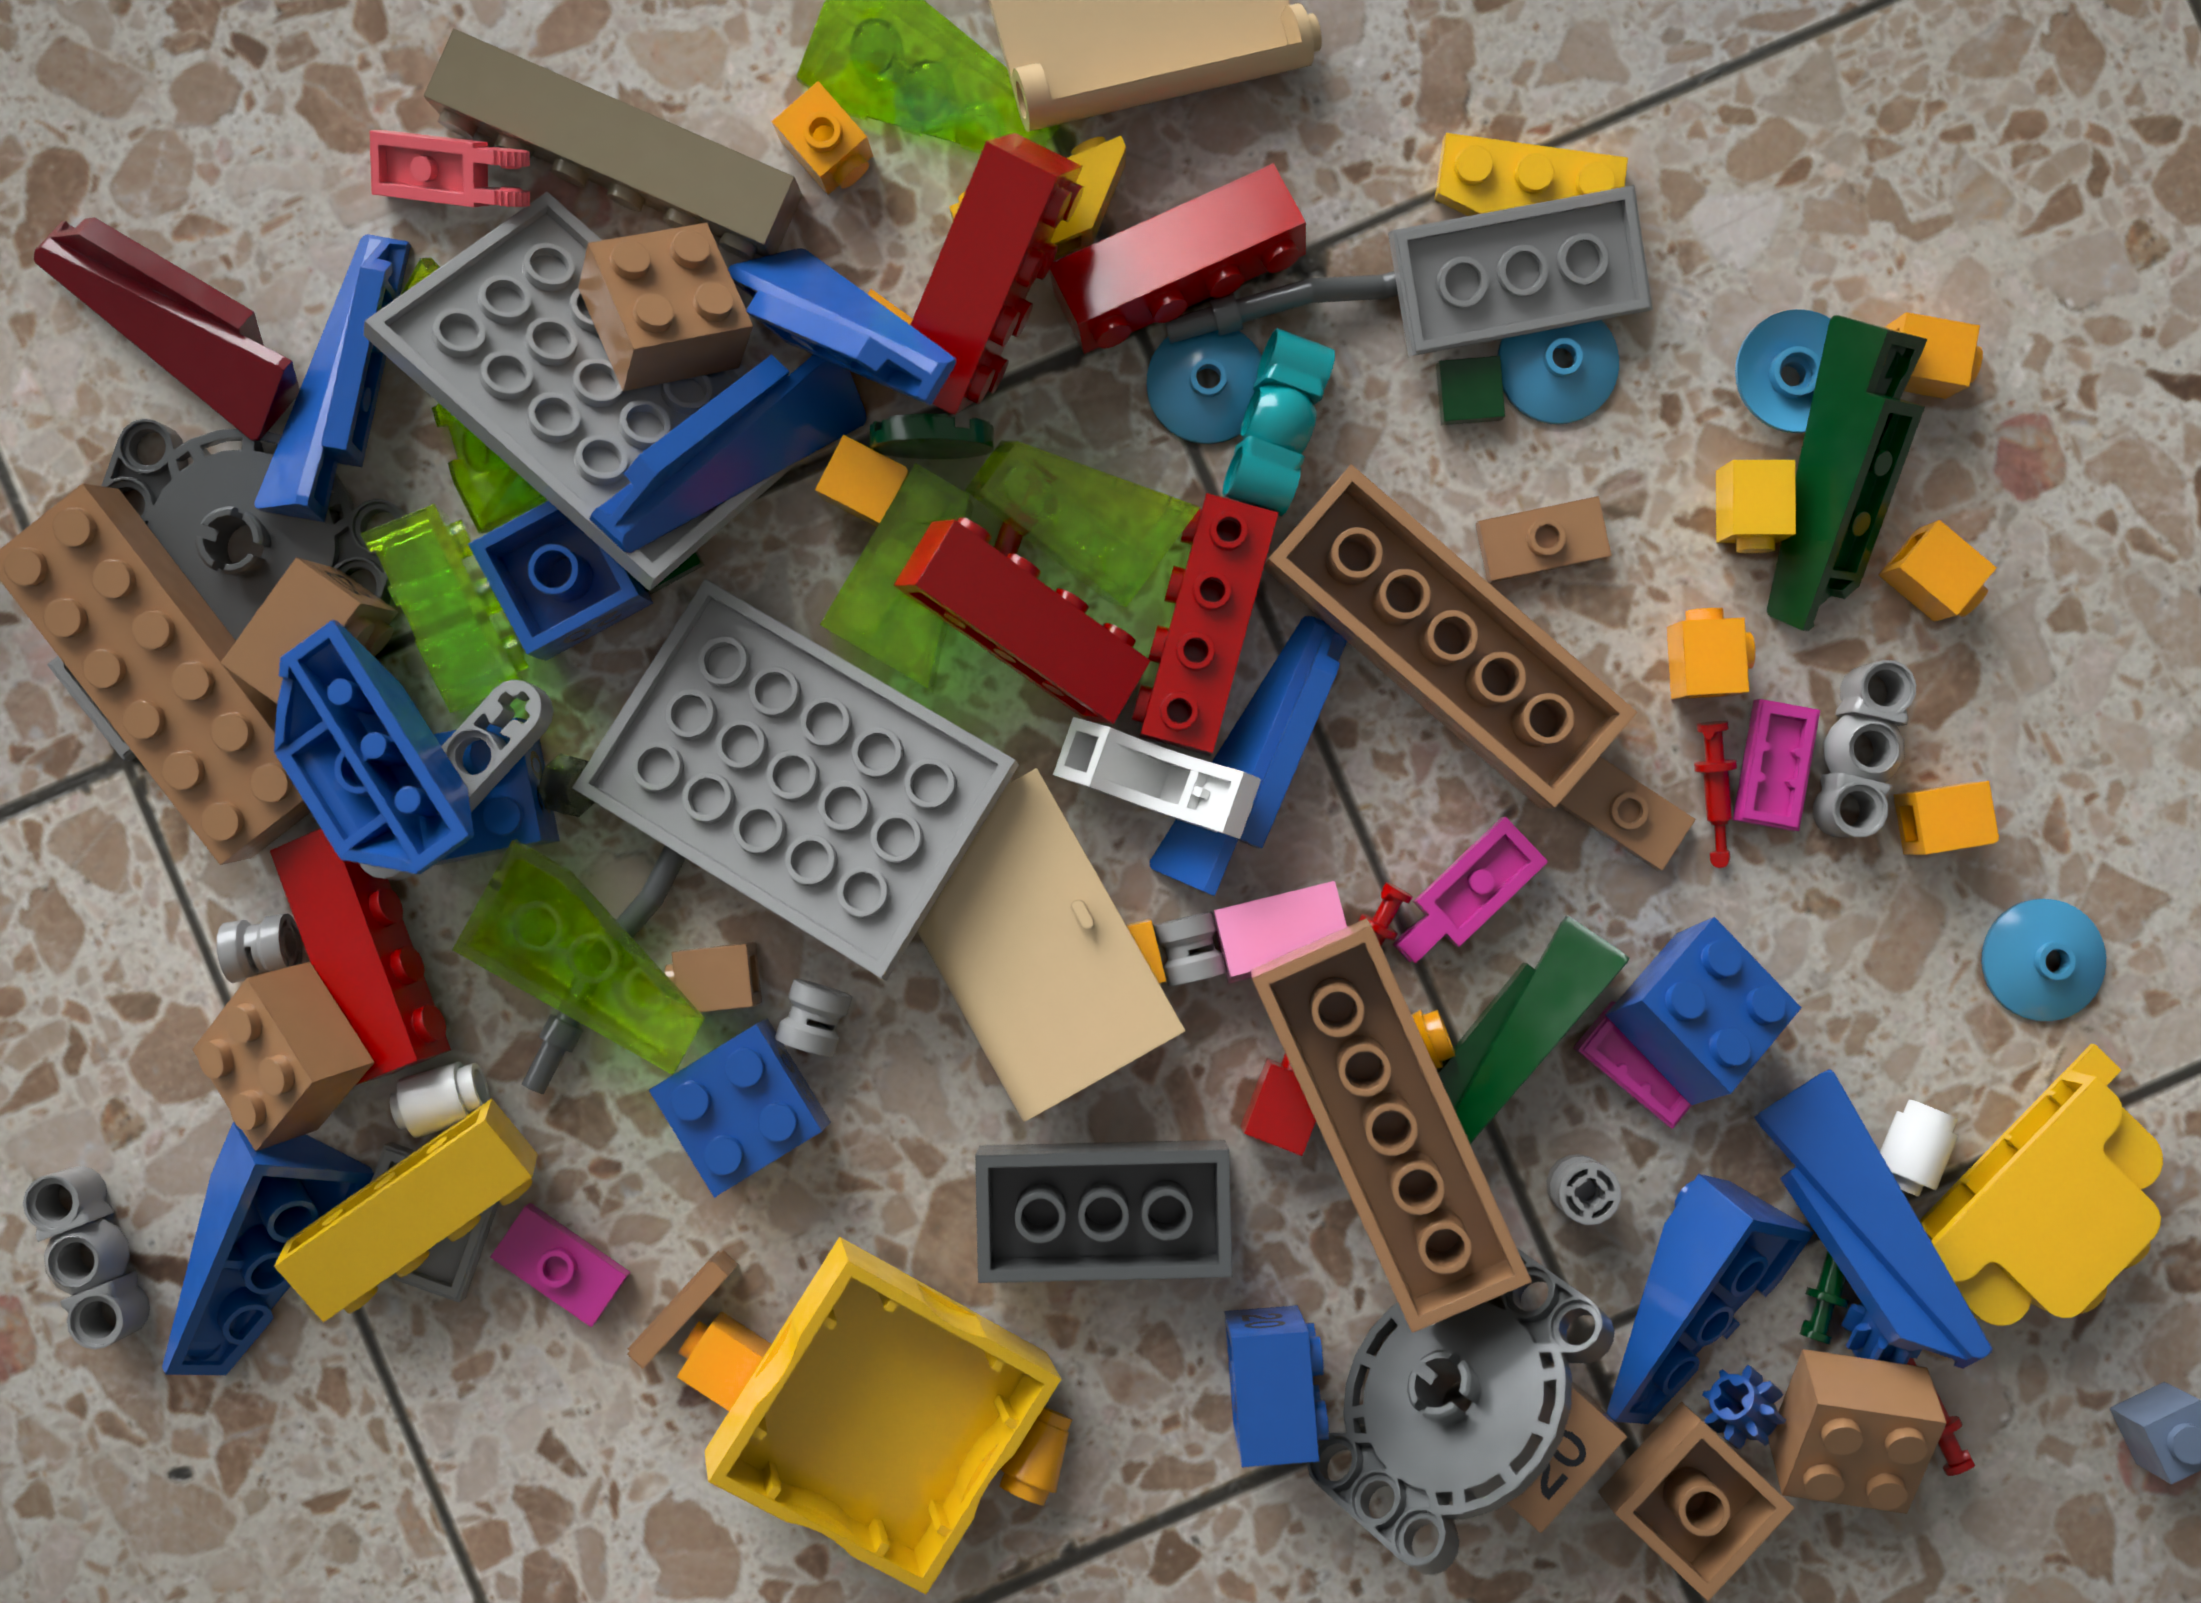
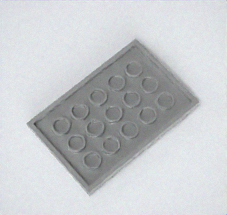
[363,192,802,591]
[572,579,1019,981]

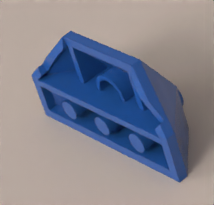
[274,620,474,875]

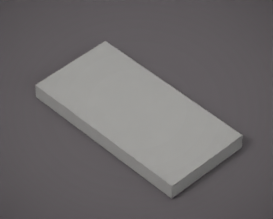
[1388,185,1653,357]

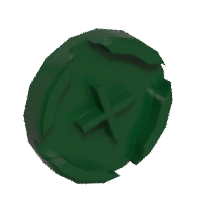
[870,414,994,459]

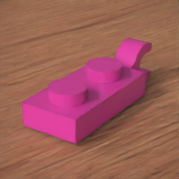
[1392,817,1548,963]

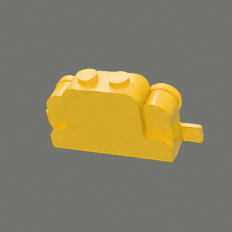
[1919,1043,2163,1326]

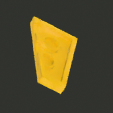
[1435,133,1628,216]

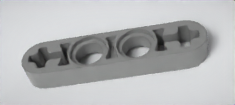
[359,680,553,881]

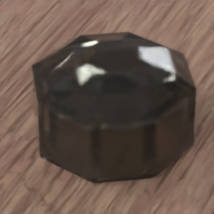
[538,753,595,817]

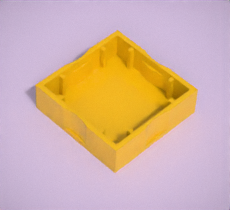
[704,1237,1061,1595]

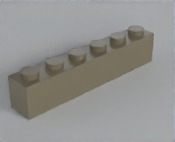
[423,28,803,260]

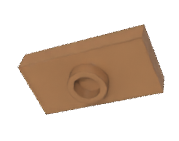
[1475,496,1612,583]
[1558,756,1696,871]

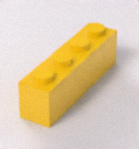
[274,1098,538,1323]

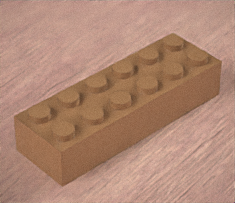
[1263,464,1638,809]
[0,483,311,865]
[1251,918,1532,1333]

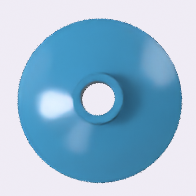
[1735,309,1831,433]
[1497,320,1619,424]
[1146,331,1262,444]
[1981,899,2106,1021]

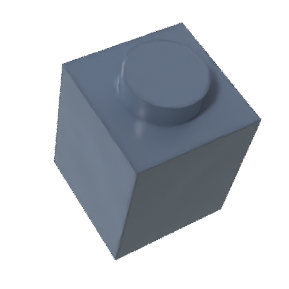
[2109,1382,2201,1485]

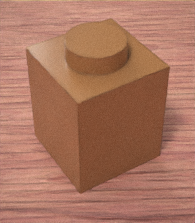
[664,942,762,1015]

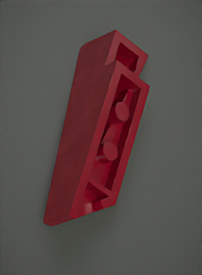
[34,217,300,441]

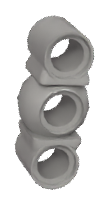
[1813,660,1916,838]
[23,1166,150,1350]

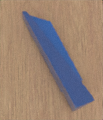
[254,234,411,522]
[728,248,956,406]
[589,354,867,553]
[1149,616,1347,896]
[1754,1069,1992,1369]

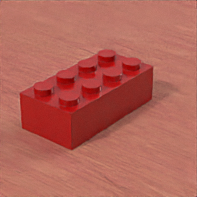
[910,133,1084,415]

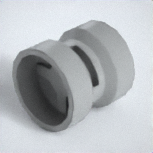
[1153,911,1227,986]
[217,913,302,983]
[775,979,853,1057]
[1546,1154,1621,1225]

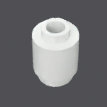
[390,1061,490,1138]
[1880,1099,1958,1197]

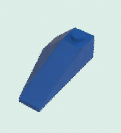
[162,1122,374,1376]
[1606,1174,1814,1424]

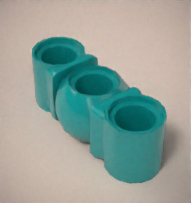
[1222,328,1335,517]

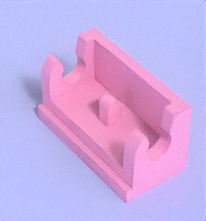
[1213,881,1347,984]

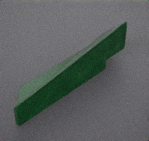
[1767,315,1927,631]
[1436,916,1630,1144]

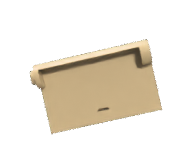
[988,0,1322,132]
[917,768,1186,1122]

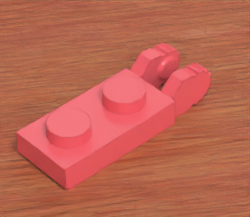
[370,130,530,207]

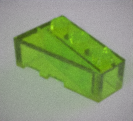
[965,440,1200,607]
[820,463,974,693]
[360,503,530,713]

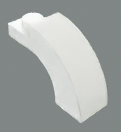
[1053,717,1261,839]

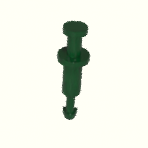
[1799,1251,1849,1345]

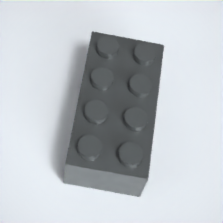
[975,1140,1232,1283]

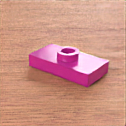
[1732,699,1821,832]
[1573,1001,1692,1129]
[490,1203,631,1327]

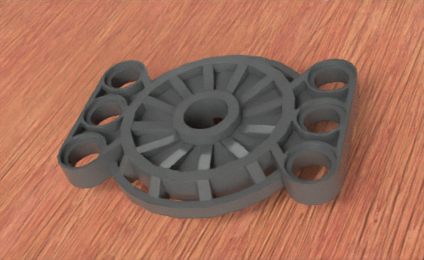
[101,419,414,640]
[1307,1248,1615,1575]

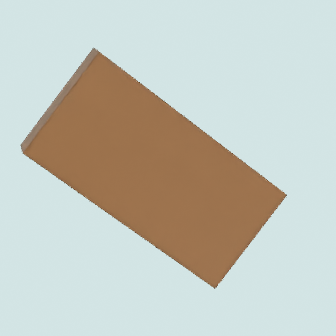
[627,1250,738,1369]

